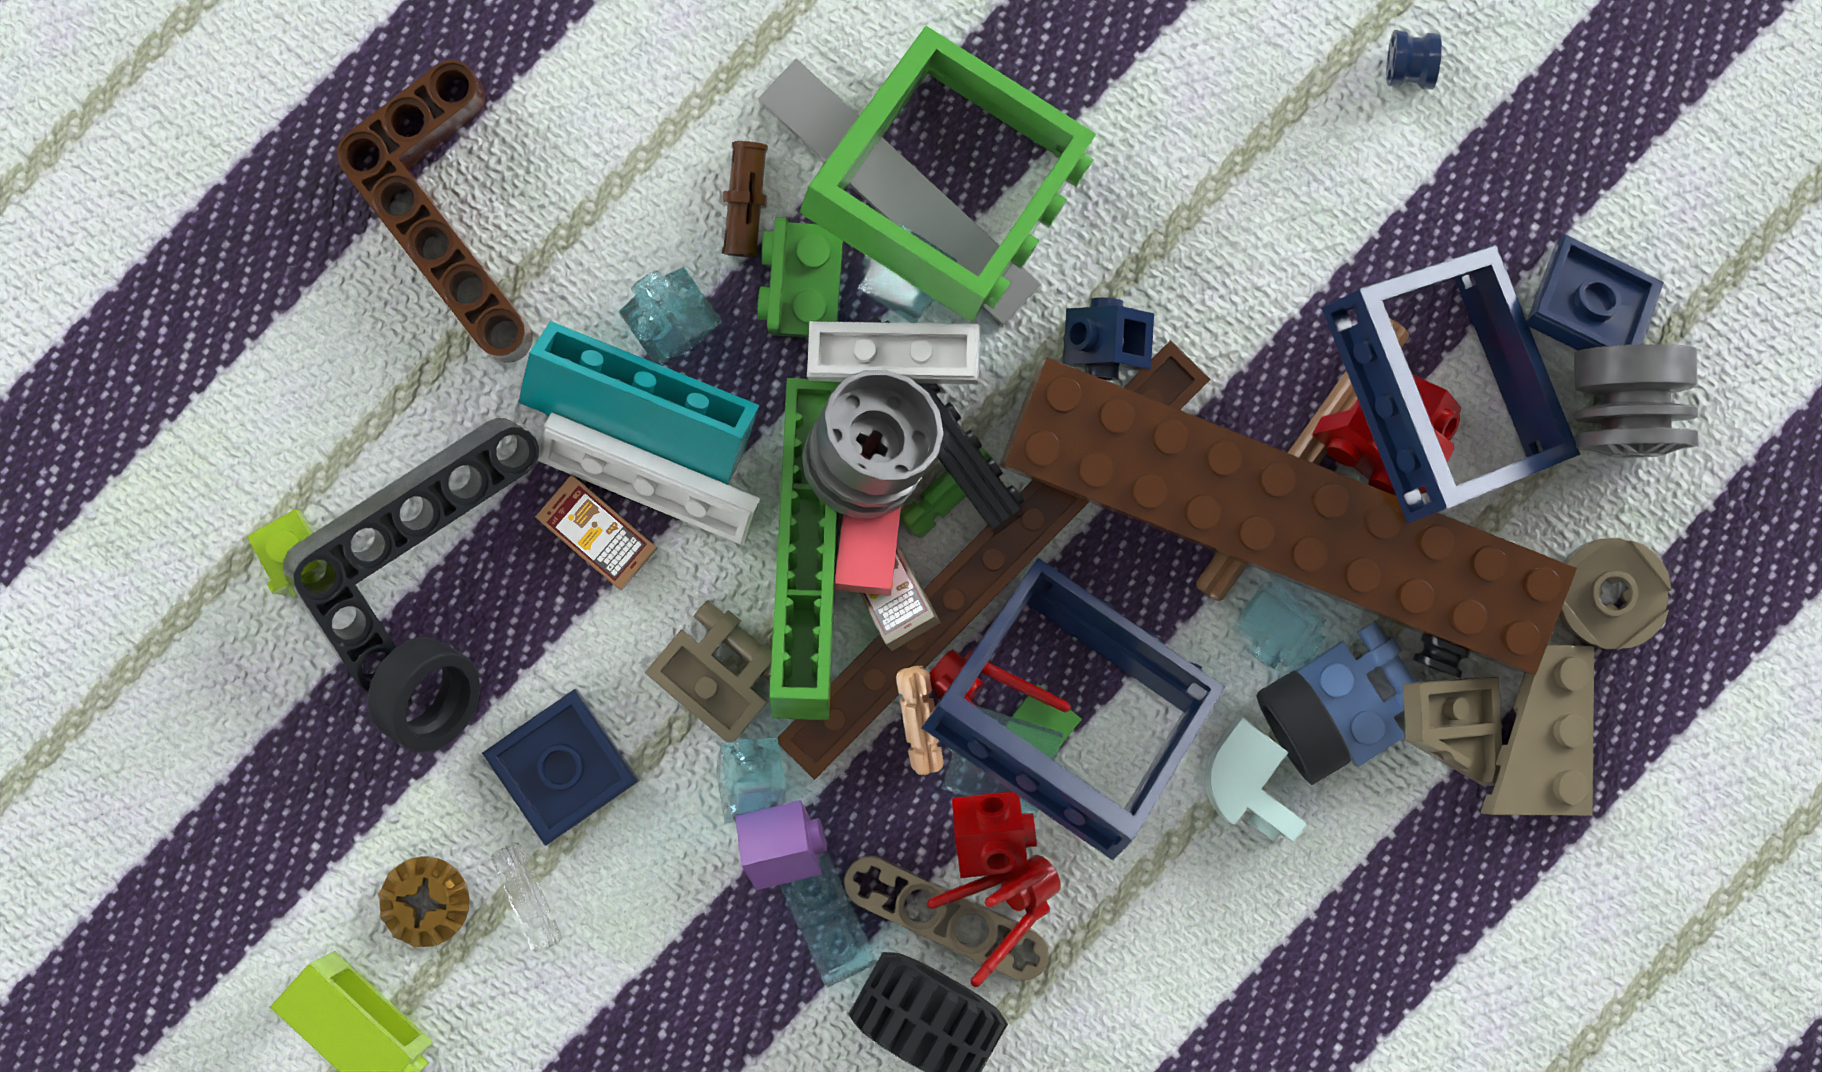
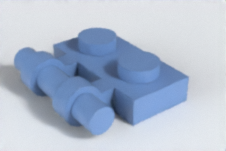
[1296,620,1423,767]

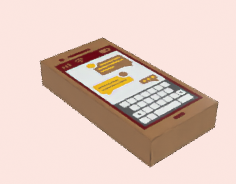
[535,474,658,590]

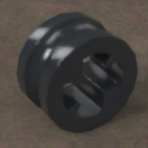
[1412,634,1471,678]

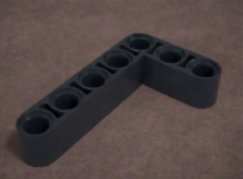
[283,418,539,692]

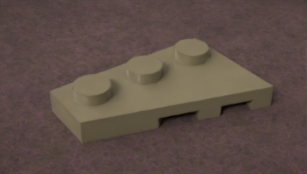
[1481,645,1594,816]

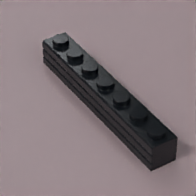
[868,315,1024,535]

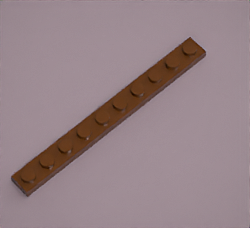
[775,340,1211,780]

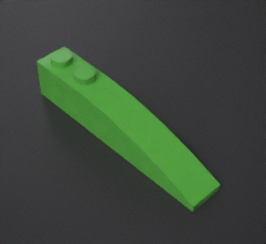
[769,378,841,720]

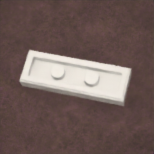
[807,321,980,384]

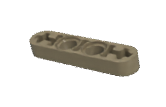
[844,855,1049,981]

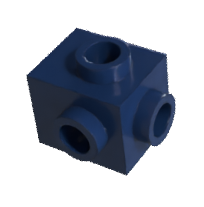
[1063,297,1154,380]

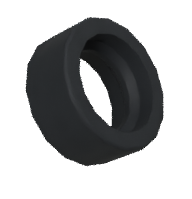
[367,637,481,753]
[1256,670,1351,785]

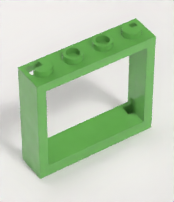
[799,26,1096,323]

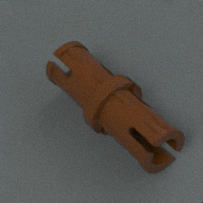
[721,141,768,258]

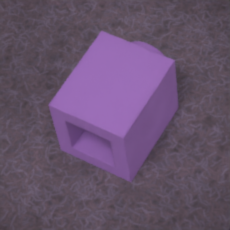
[735,800,827,890]

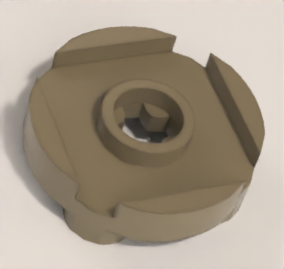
[1559,538,1671,650]

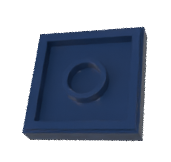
[1525,233,1664,351]
[482,689,640,846]

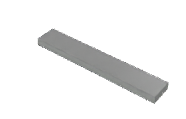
[758,58,1041,327]

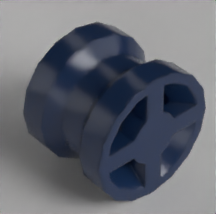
[1386,30,1442,90]

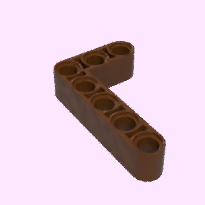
[337,60,533,363]

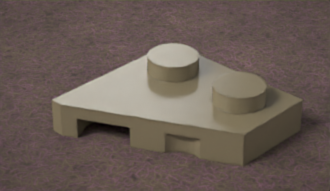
[1403,677,1502,786]

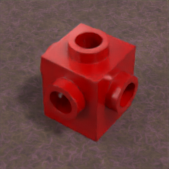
[952,791,1037,878]

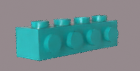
[518,321,759,485]

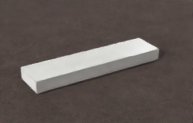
[538,413,760,545]

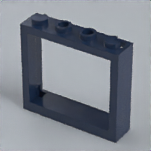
[1322,245,1581,523]
[922,558,1225,861]

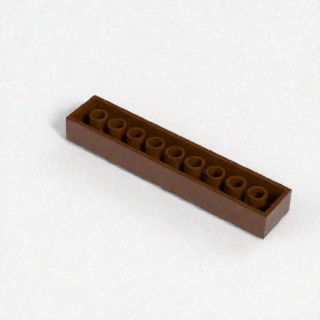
[999,357,1577,675]

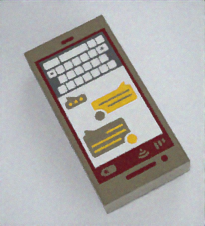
[860,540,941,651]

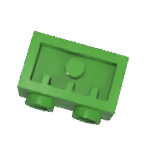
[758,217,843,338]

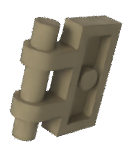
[645,600,772,746]

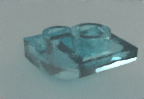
[780,853,877,987]

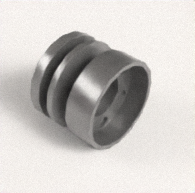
[1574,344,1699,458]
[802,370,943,519]

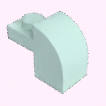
[1205,717,1307,842]

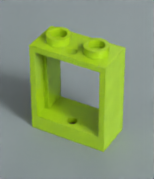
[270,951,434,1072]

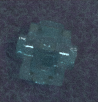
[619,267,722,365]

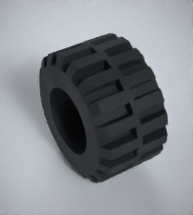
[848,952,1008,1072]

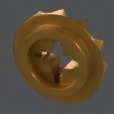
[378,856,470,947]

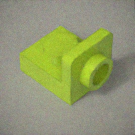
[246,509,326,599]

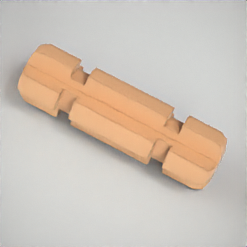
[896,666,944,775]

